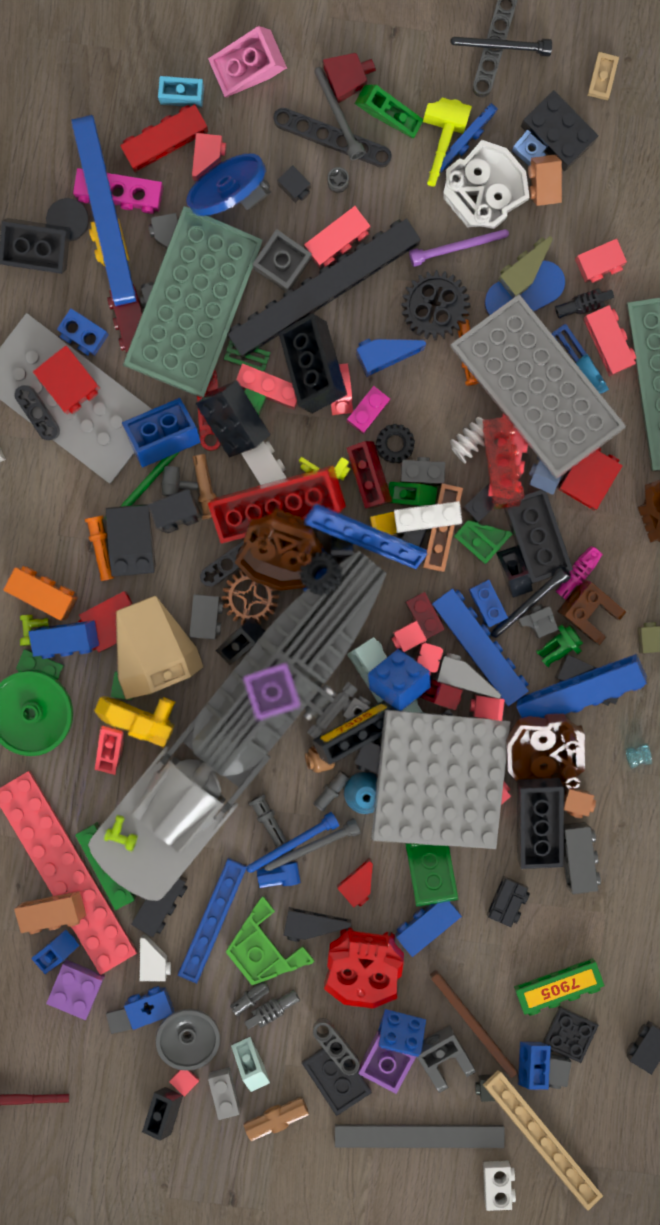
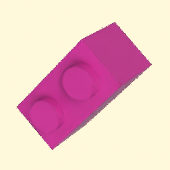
[347,386,390,435]

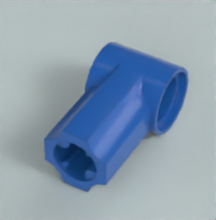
[257,861,301,888]

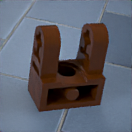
[557,580,626,646]

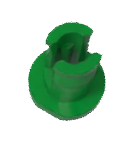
[536,624,583,668]

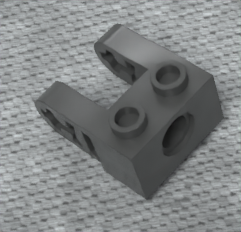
[417,1025,476,1093]

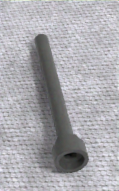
[315,67,366,160]
[264,818,361,871]

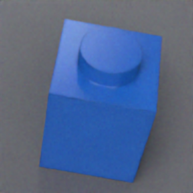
[31,930,80,974]

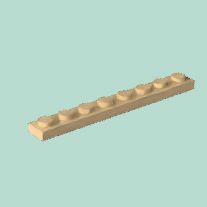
[483,1070,603,1211]

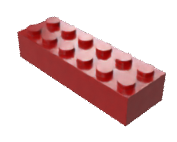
[208,465,346,544]

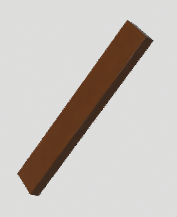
[430,970,517,1078]

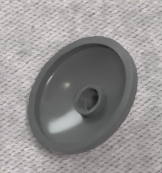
[156,1009,220,1071]

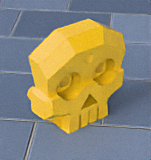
[94,696,176,747]

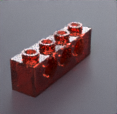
[482,417,524,509]

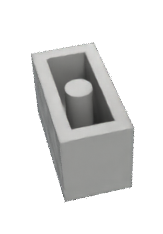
[208,1067,240,1120]

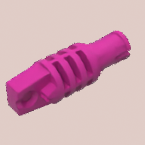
[555,546,603,600]

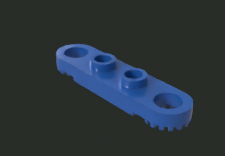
[440,103,498,173]

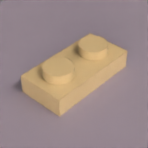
[587,52,619,101]

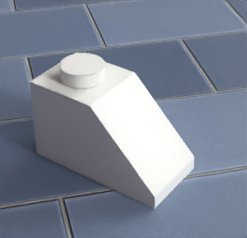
[140,934,171,981]

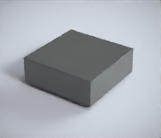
[106,1008,132,1034]

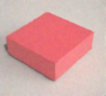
[169,1070,200,1097]

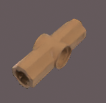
[244,1097,309,1141]

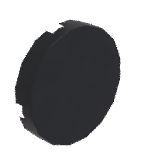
[46,198,89,242]

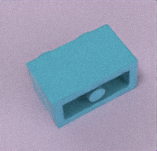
[158,76,204,108]

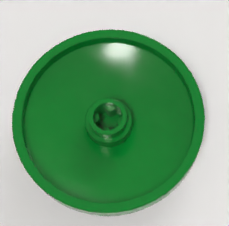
[0,670,73,756]

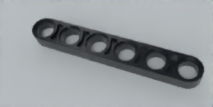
[273,108,392,168]

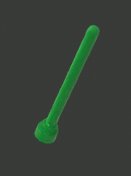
[104,452,179,519]

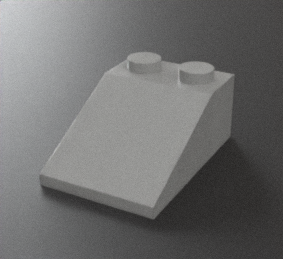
[435,652,501,699]

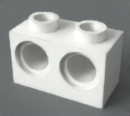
[483,1161,516,1211]

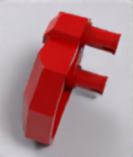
[324,927,404,1009]

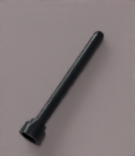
[450,37,552,57]
[491,564,572,638]

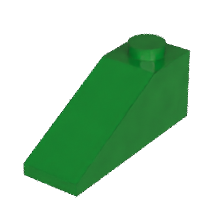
[354,84,424,138]

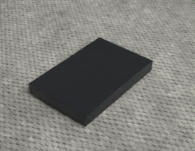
[302,1042,372,1116]

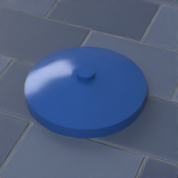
[187,153,266,216]

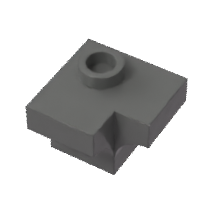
[518,604,559,638]

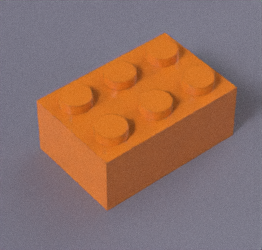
[3,566,78,621]

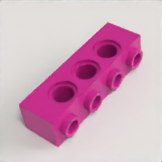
[73,168,163,214]

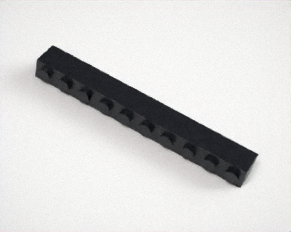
[228,218,421,359]

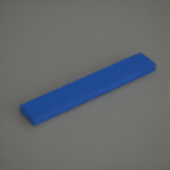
[305,504,427,569]
[177,858,247,984]

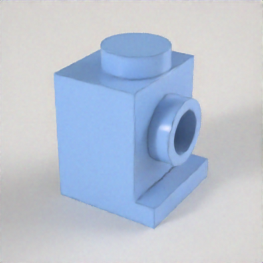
[512,130,546,166]

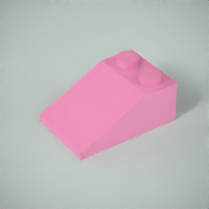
[208,26,287,97]

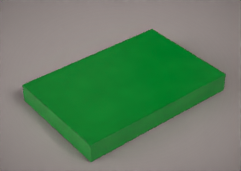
[405,843,458,907]

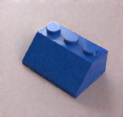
[122,398,201,468]

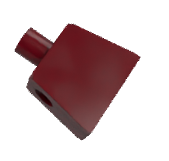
[323,53,376,103]

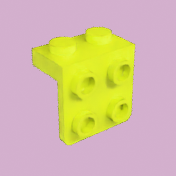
[299,457,350,481]

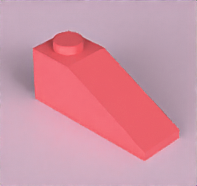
[95,726,124,775]

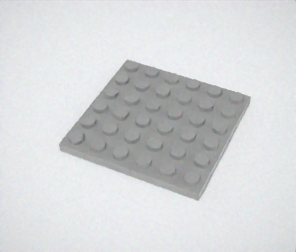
[371,710,510,849]

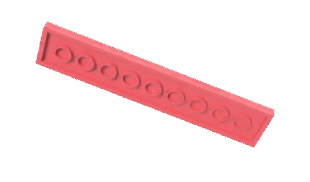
[0,770,137,975]

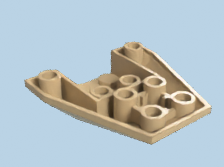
[116,596,203,699]

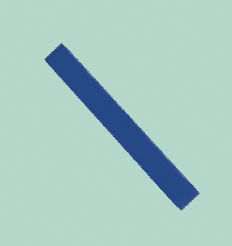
[71,115,137,306]

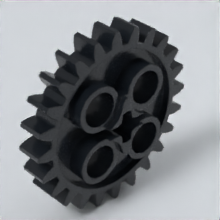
[401,270,471,340]

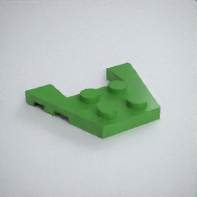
[226,896,315,985]

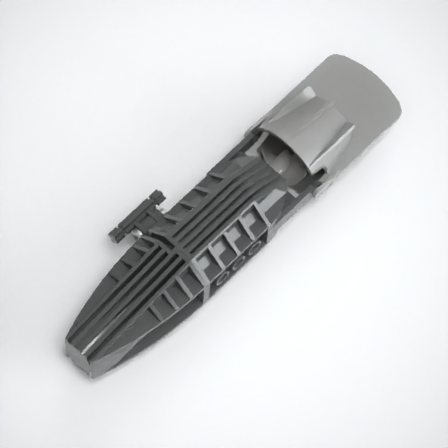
[89,551,386,901]

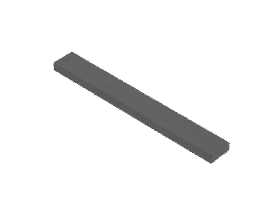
[335,1124,505,1148]

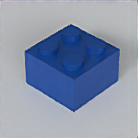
[368,649,430,712]

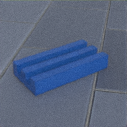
[551,324,586,363]

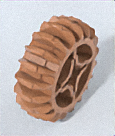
[222,570,279,625]

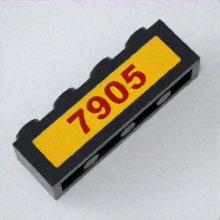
[312,700,398,765]

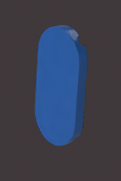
[485,261,565,316]

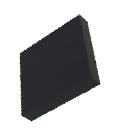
[543,1006,599,1063]

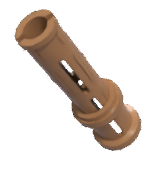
[192,454,217,520]

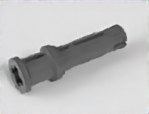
[248,794,293,856]

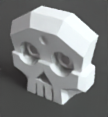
[444,140,530,229]

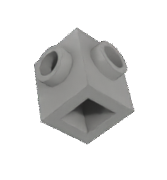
[342,696,371,722]

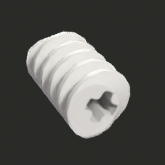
[450,417,497,463]

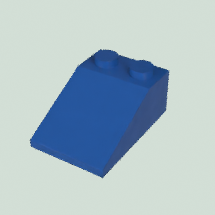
[356,339,426,377]

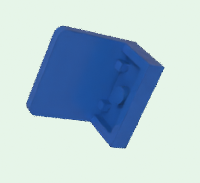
[378,1009,426,1057]

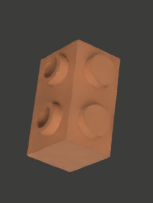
[528,155,562,206]
[564,786,596,819]

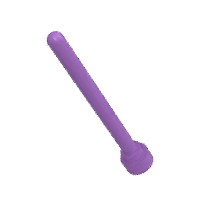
[409,229,509,267]

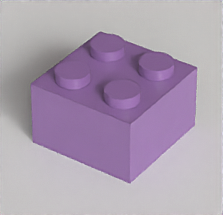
[244,663,300,720]
[46,960,105,1020]
[358,1031,416,1094]

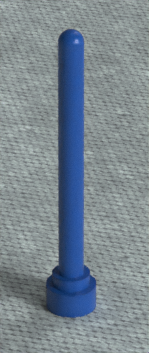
[246,812,339,873]

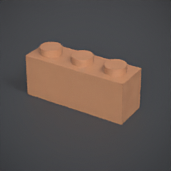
[14,891,86,934]

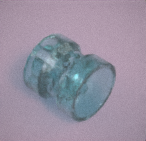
[626,743,652,769]

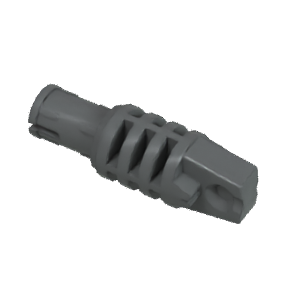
[244,989,300,1029]

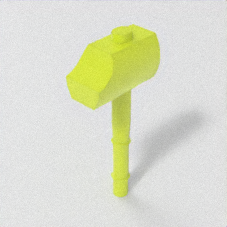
[423,97,472,187]

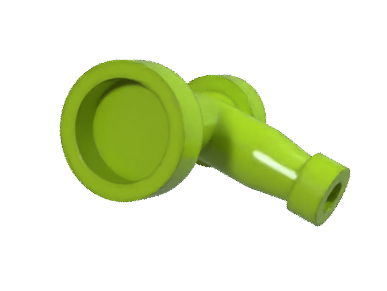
[20,615,48,646]
[104,815,138,852]

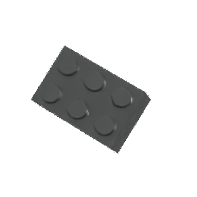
[564,822,601,894]

